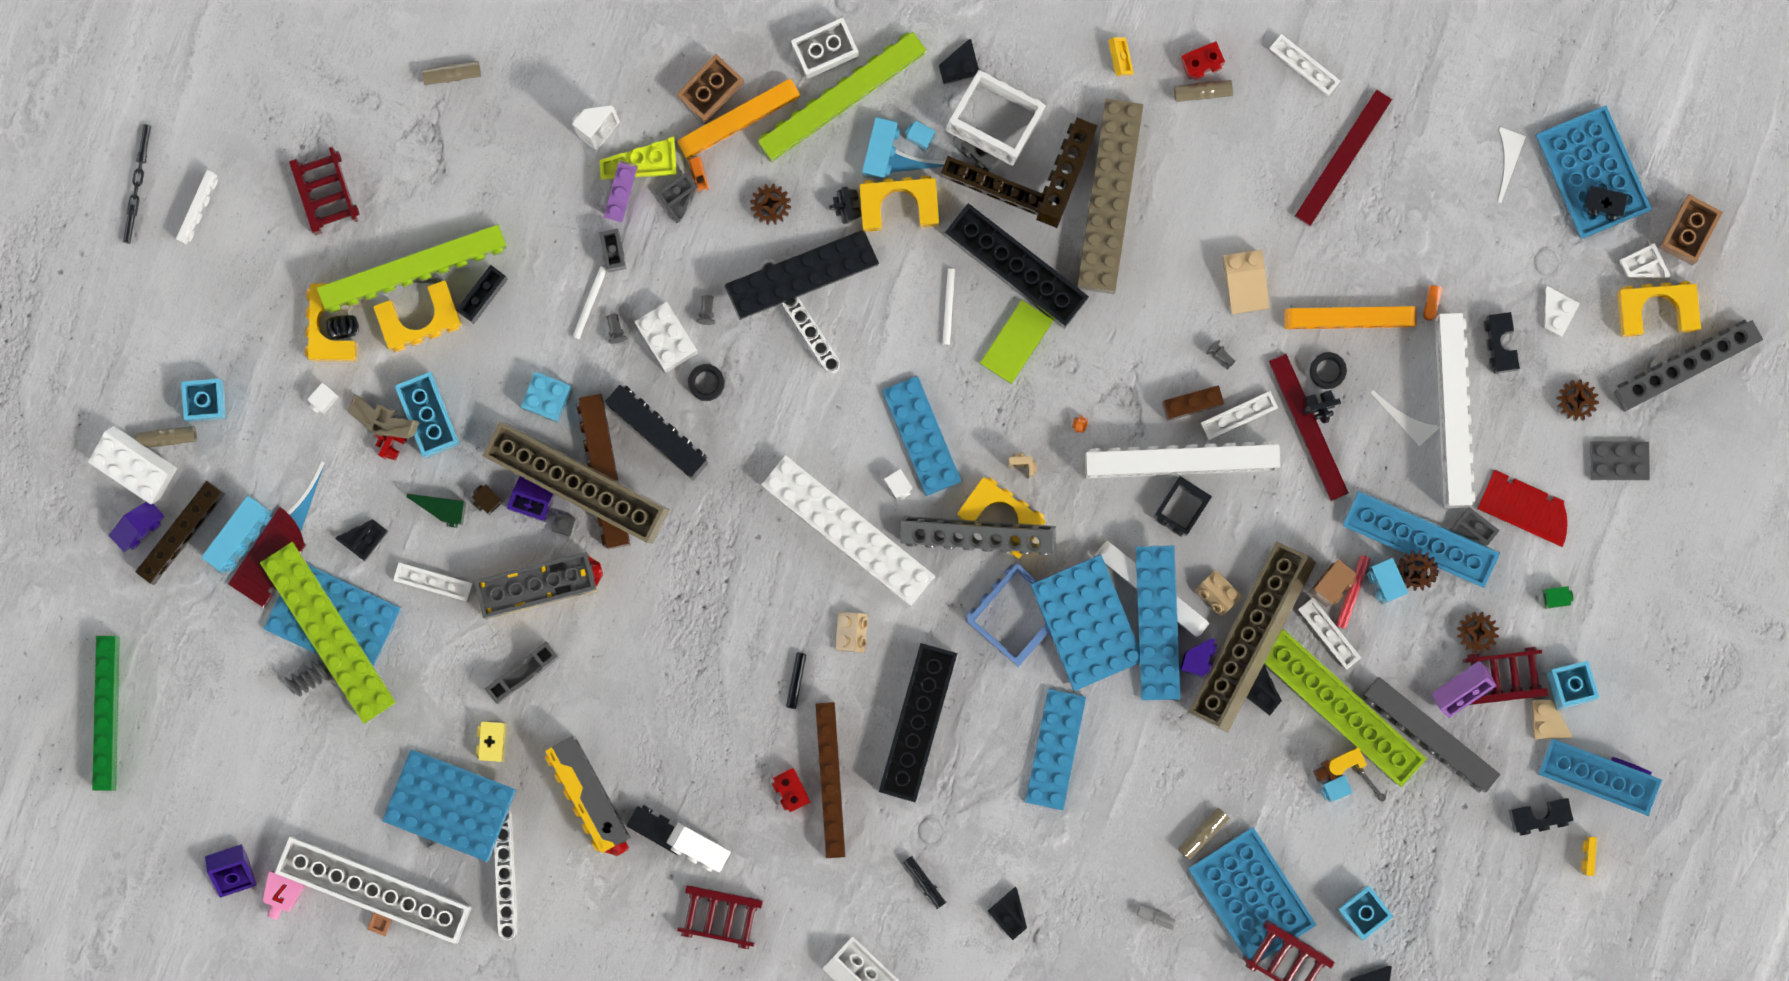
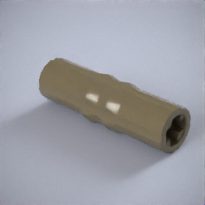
[422,61,481,85]
[1174,80,1233,102]
[136,426,197,448]
[1178,808,1230,860]

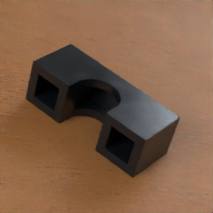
[1484,312,1520,374]
[1509,798,1574,836]

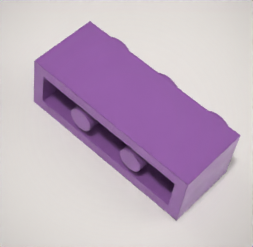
[604,160,638,223]
[1432,661,1496,718]

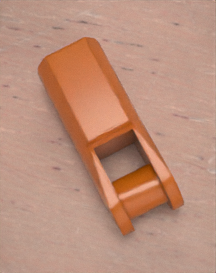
[688,157,709,193]
[1423,285,1442,321]

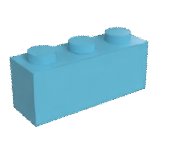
[862,117,901,180]

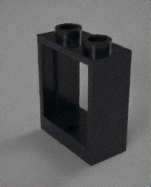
[1154,476,1212,537]

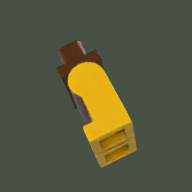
[1313,748,1367,782]

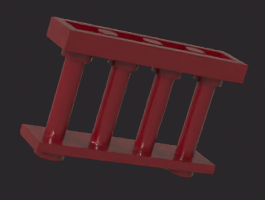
[289,147,360,236]
[1463,647,1548,705]
[677,885,763,950]
[1242,919,1335,981]

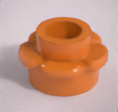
[1072,415,1088,433]

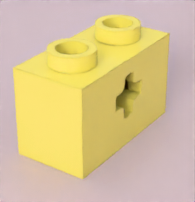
[475,722,506,762]

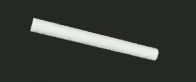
[572,266,607,340]
[942,269,955,345]

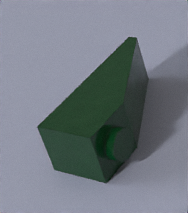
[407,494,466,528]

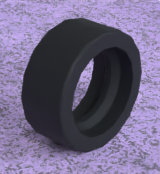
[1309,352,1347,390]
[688,364,725,401]

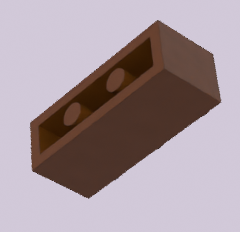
[1162,385,1224,421]

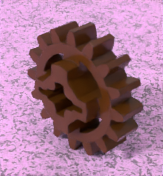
[750,184,791,226]
[1556,379,1599,422]
[1397,549,1439,591]
[1457,612,1499,653]

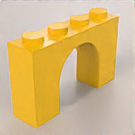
[859,176,939,232]
[373,280,462,353]
[1617,281,1701,338]
[305,283,358,362]
[956,477,1046,560]

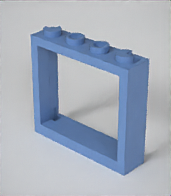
[966,563,1049,667]

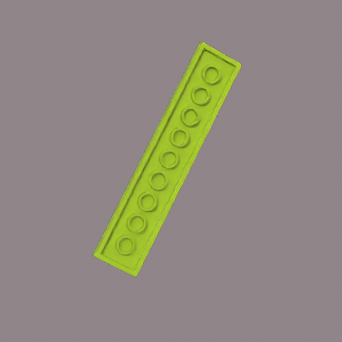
[260,542,397,724]
[1264,629,1427,788]

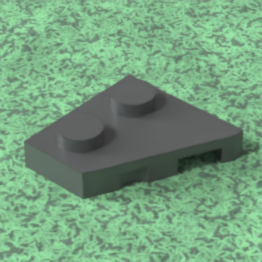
[656,172,699,223]
[1451,507,1500,546]

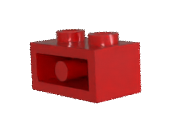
[1180,41,1225,80]
[771,768,811,813]

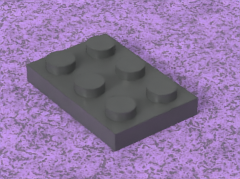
[1590,441,1650,481]

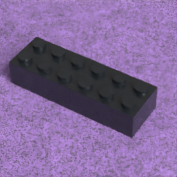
[605,385,709,481]

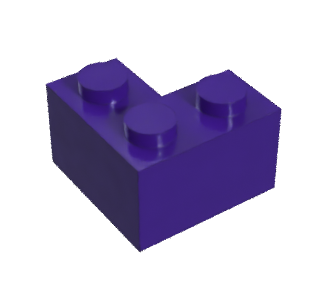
[109,502,165,552]

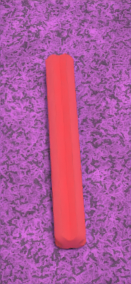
[1336,555,1371,629]

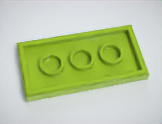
[980,300,1054,385]

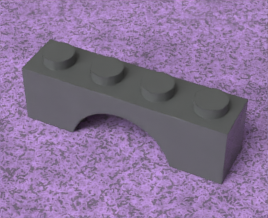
[485,641,560,705]

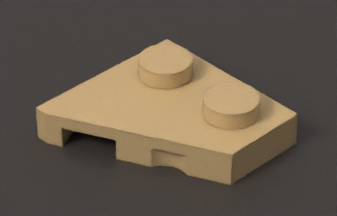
[1532,700,1572,739]

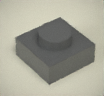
[552,513,576,537]

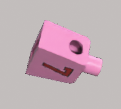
[263,871,306,920]

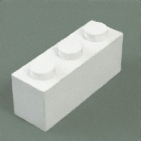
[666,823,731,872]

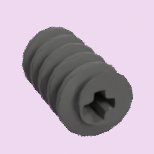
[285,659,329,697]

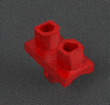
[374,434,407,461]

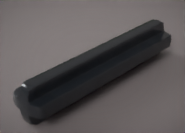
[786,652,806,709]

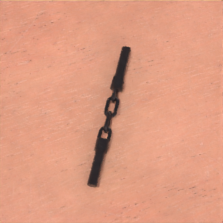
[123,124,151,244]

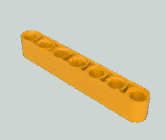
[677,79,801,159]
[1284,306,1416,329]

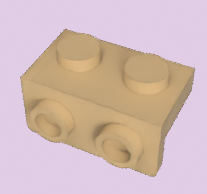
[1008,453,1037,479]
[1195,569,1243,617]
[835,612,868,653]

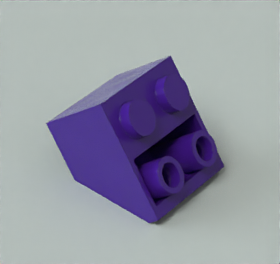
[507,476,555,522]
[1180,638,1217,678]

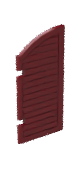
[228,507,307,608]

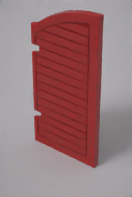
[1477,470,1568,547]

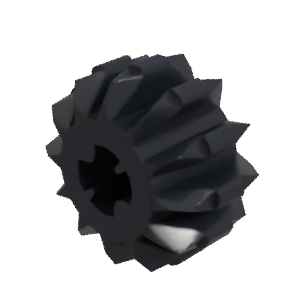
[326,315,359,339]

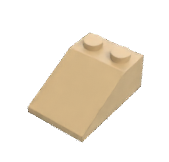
[1222,249,1269,315]

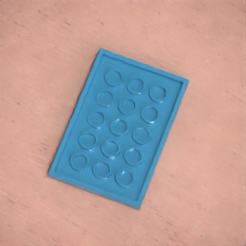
[1535,105,1652,240]
[1030,554,1140,691]
[264,565,401,666]
[382,749,517,862]
[1188,827,1316,962]

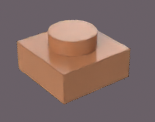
[367,912,392,936]

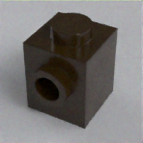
[472,484,503,515]

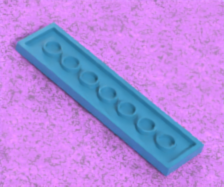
[1343,490,1500,588]
[1136,545,1181,700]

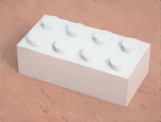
[88,426,177,504]

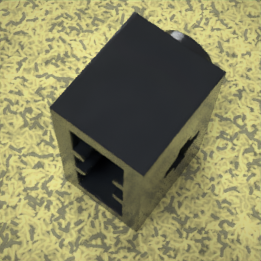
[1582,186,1628,221]

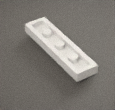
[1269,34,1341,97]
[176,170,218,245]
[1200,391,1278,441]
[393,563,473,602]
[1298,598,1361,670]

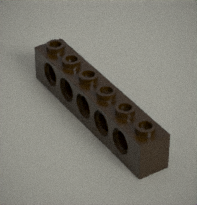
[1035,117,1098,228]
[940,156,1053,216]
[135,481,225,585]

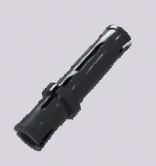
[903,856,947,909]

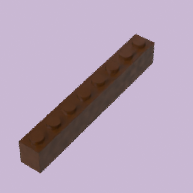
[576,394,631,550]
[815,702,846,859]

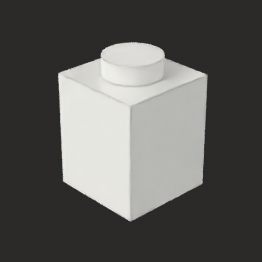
[307,382,339,414]
[884,469,913,500]

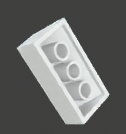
[572,106,620,152]
[823,936,899,981]

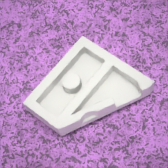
[1619,243,1671,278]
[1544,286,1580,337]

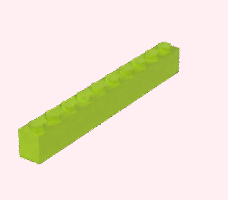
[758,32,926,162]
[317,224,506,313]

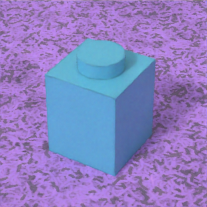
[905,120,936,151]
[1321,775,1353,802]

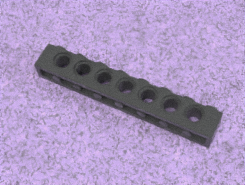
[1614,319,1763,412]
[900,516,1056,556]

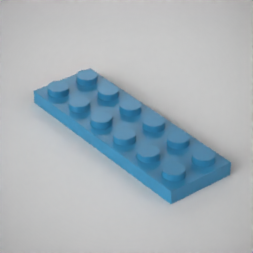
[883,376,962,497]
[1025,689,1086,810]
[1538,739,1663,816]

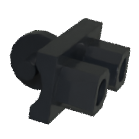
[829,186,862,224]
[1302,390,1341,424]

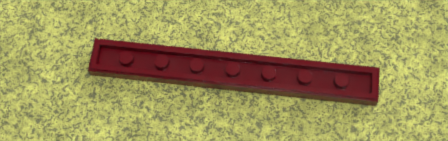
[1294,89,1393,226]
[1269,353,1349,501]

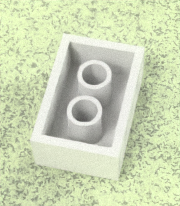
[791,18,859,79]
[635,302,698,373]

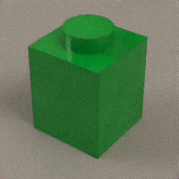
[1543,586,1574,609]

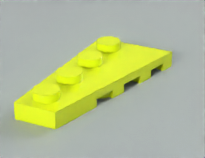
[599,136,677,180]

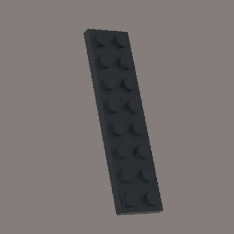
[724,230,879,320]

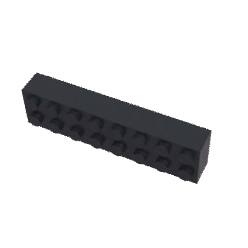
[944,203,1089,329]
[879,643,958,803]

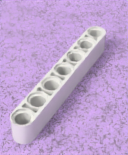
[761,259,840,374]
[1094,540,1210,639]
[494,809,517,940]

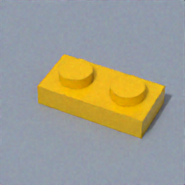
[1108,37,1134,76]
[1581,837,1597,876]

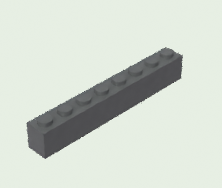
[1363,677,1501,793]

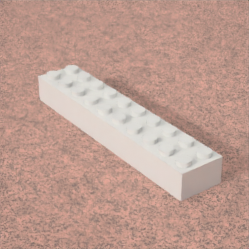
[1434,313,1475,509]
[1085,441,1281,479]
[761,455,935,607]
[275,837,472,944]

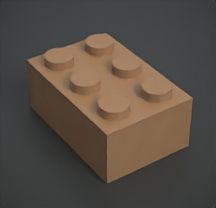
[676,54,745,124]
[1658,195,1723,265]
[1308,559,1356,607]

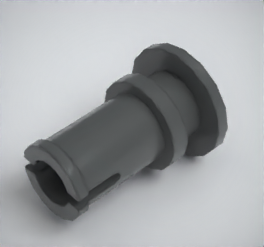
[696,295,715,325]
[606,313,627,344]
[1206,340,1236,370]

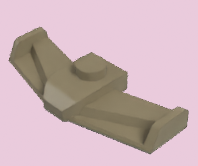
[348,394,419,439]

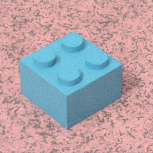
[521,372,572,423]
[181,379,226,422]
[1366,558,1408,605]
[1546,661,1599,711]
[1337,885,1394,940]

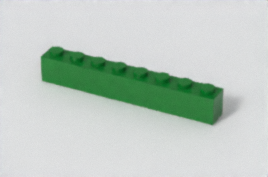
[92,636,120,791]

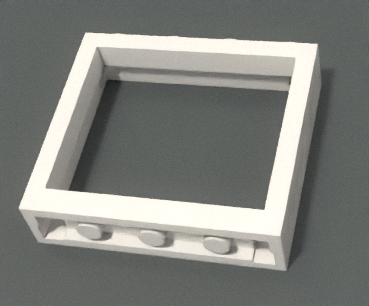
[945,70,1046,166]

